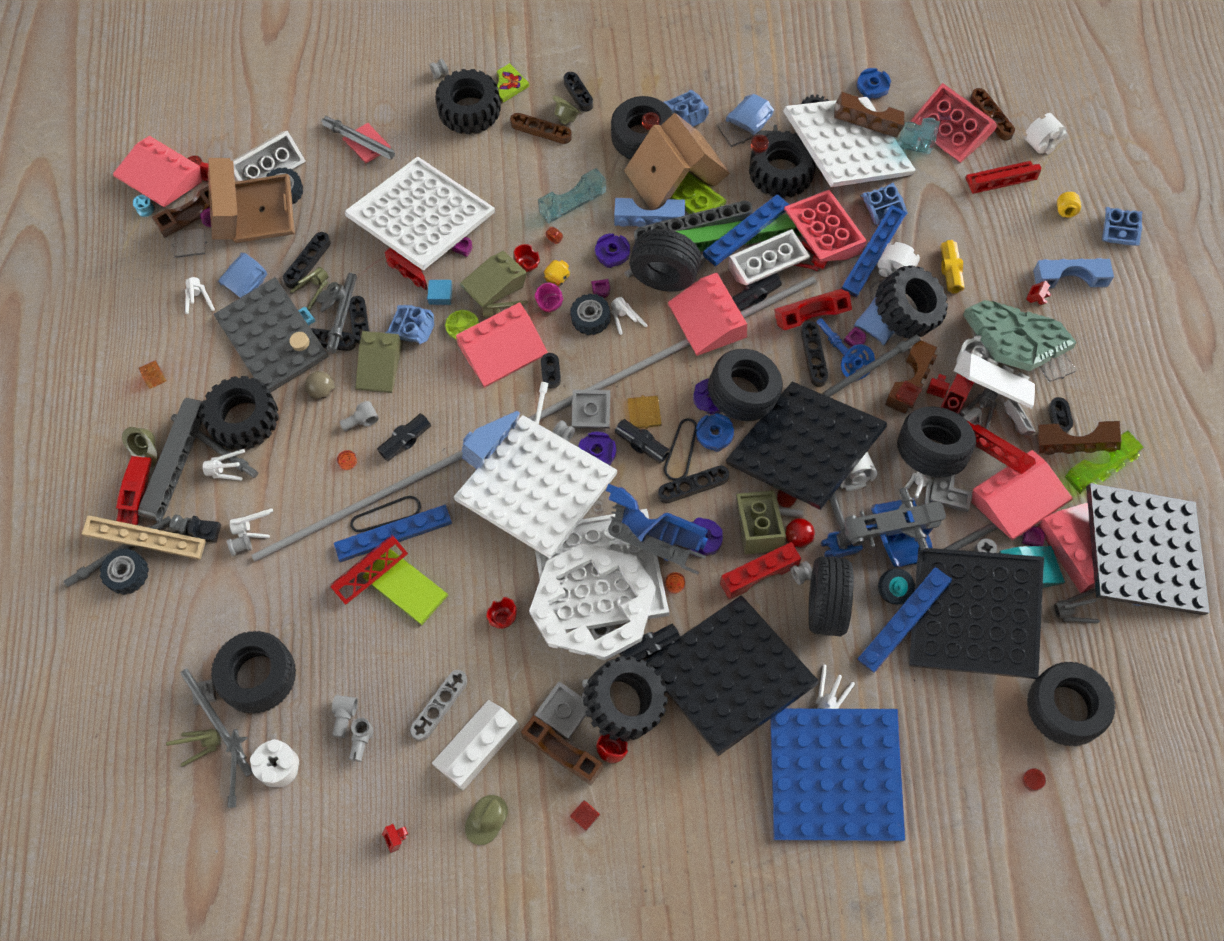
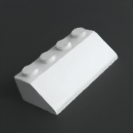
[233,131,305,182]
[728,229,810,286]
[953,350,1035,409]
[432,700,519,791]

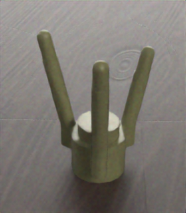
[290,267,329,311]
[483,300,528,318]
[166,728,221,767]

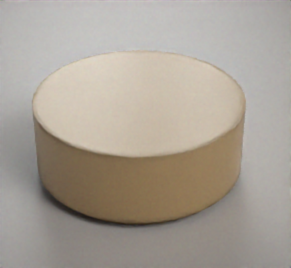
[290,332,310,351]

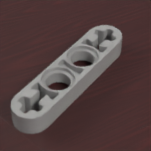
[410,670,468,741]

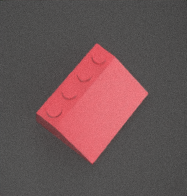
[909,83,997,163]
[113,136,202,207]
[784,190,867,261]
[668,273,747,356]
[456,302,548,388]
[971,450,1072,541]
[1037,503,1095,593]

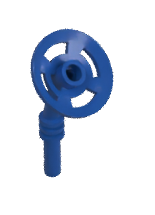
[816,318,875,380]

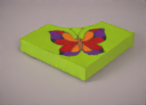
[496,63,529,103]

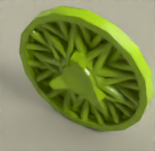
[445,310,479,340]

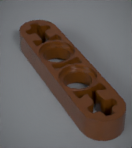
[970,88,1015,141]
[510,113,572,144]

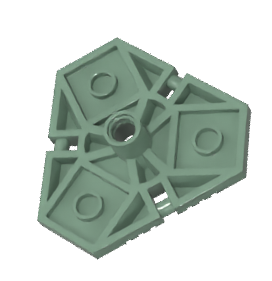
[963,300,1076,371]

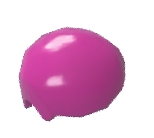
[534,282,563,312]

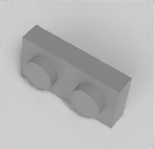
[1004,399,1036,436]

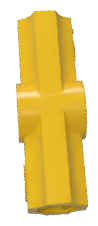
[940,240,964,294]

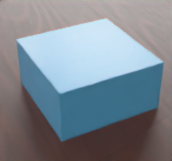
[427,280,453,305]

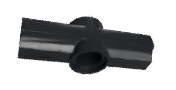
[732,273,782,311]
[377,413,431,461]
[615,419,670,464]
[619,623,681,662]

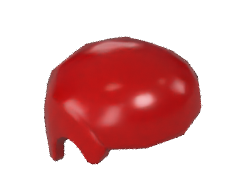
[513,244,540,272]
[785,519,815,548]
[486,597,517,629]
[596,734,628,763]

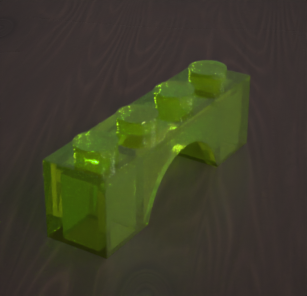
[1065,430,1144,494]

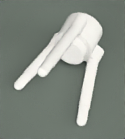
[185,277,215,314]
[611,297,648,335]
[203,449,245,481]
[899,471,933,504]
[230,509,273,538]
[816,664,855,709]

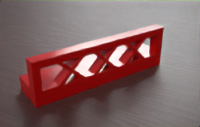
[965,161,1042,194]
[966,420,1036,475]
[330,534,408,605]

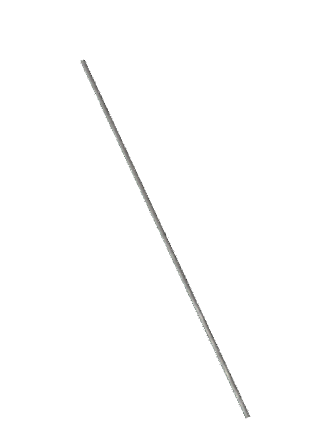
[251,276,816,562]

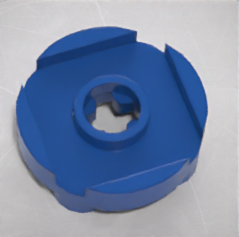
[857,68,891,99]
[696,413,734,452]

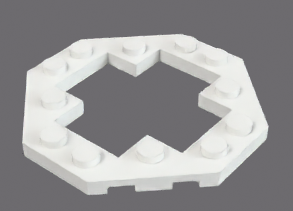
[529,544,656,660]

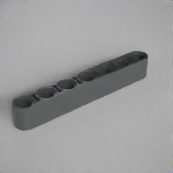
[634,201,753,240]
[138,398,203,522]

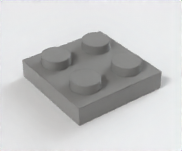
[572,390,610,429]
[535,682,588,740]

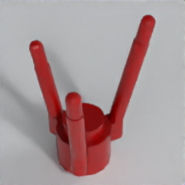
[793,241,828,271]

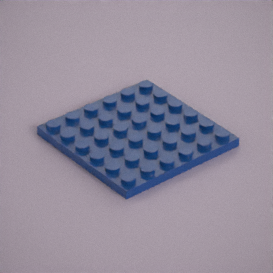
[770,708,905,841]

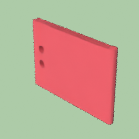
[342,123,391,164]

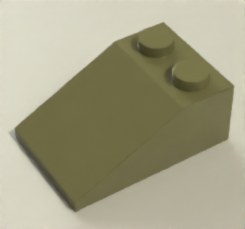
[460,250,527,307]
[356,331,402,393]
[736,490,786,554]

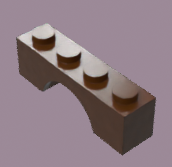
[834,92,905,138]
[152,186,210,238]
[885,340,938,414]
[1038,421,1122,455]
[521,715,603,786]

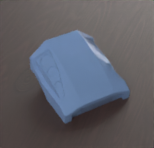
[664,90,709,127]
[726,94,774,135]
[860,183,908,226]
[1102,207,1142,246]
[218,252,268,298]
[854,297,895,346]
[385,305,434,344]

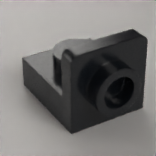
[187,516,221,543]

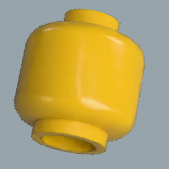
[1056,192,1081,218]
[544,260,570,286]

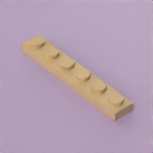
[82,515,206,560]

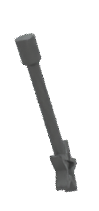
[222,729,248,808]

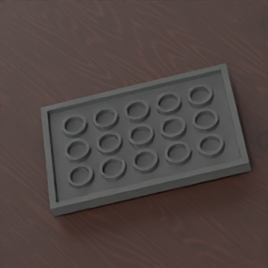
[213,277,329,393]

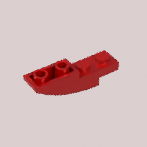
[116,456,152,526]

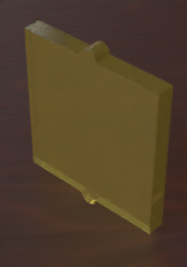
[628,395,662,429]

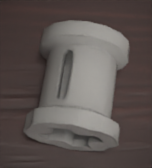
[227,533,252,556]

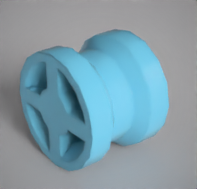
[133,195,154,217]

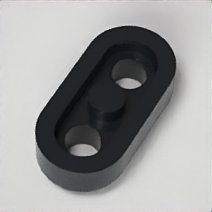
[541,353,561,388]
[1048,397,1073,433]

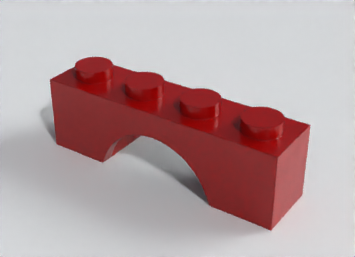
[774,289,852,330]
[720,542,801,600]

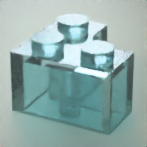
[898,118,940,154]

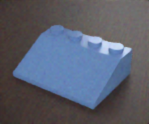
[462,411,520,470]

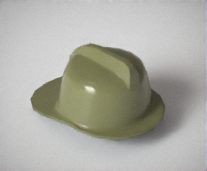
[552,96,582,125]
[122,427,158,467]
[465,795,508,845]

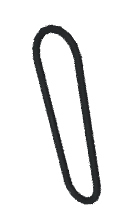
[664,418,697,481]
[350,496,421,532]

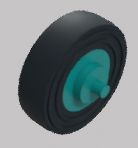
[878,568,915,605]

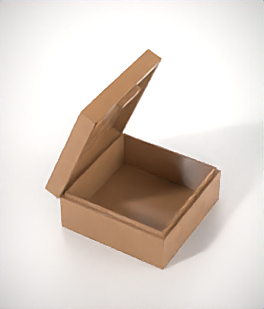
[624,113,730,210]
[208,158,295,243]

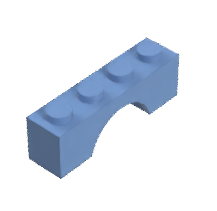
[614,198,685,227]
[1033,258,1114,288]

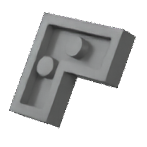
[929,475,972,512]

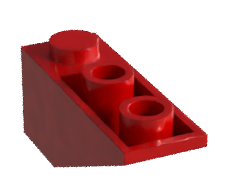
[384,247,428,290]
[941,373,974,414]

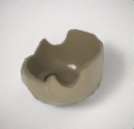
[305,371,335,399]

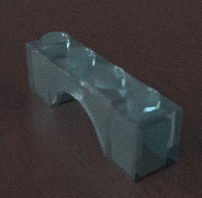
[538,168,606,224]

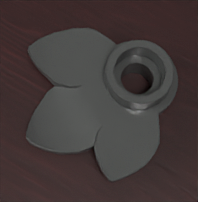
[316,282,346,312]

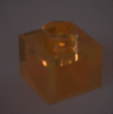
[139,360,167,389]

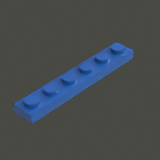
[703,195,790,267]
[841,205,907,298]
[334,504,452,563]
[858,567,952,673]

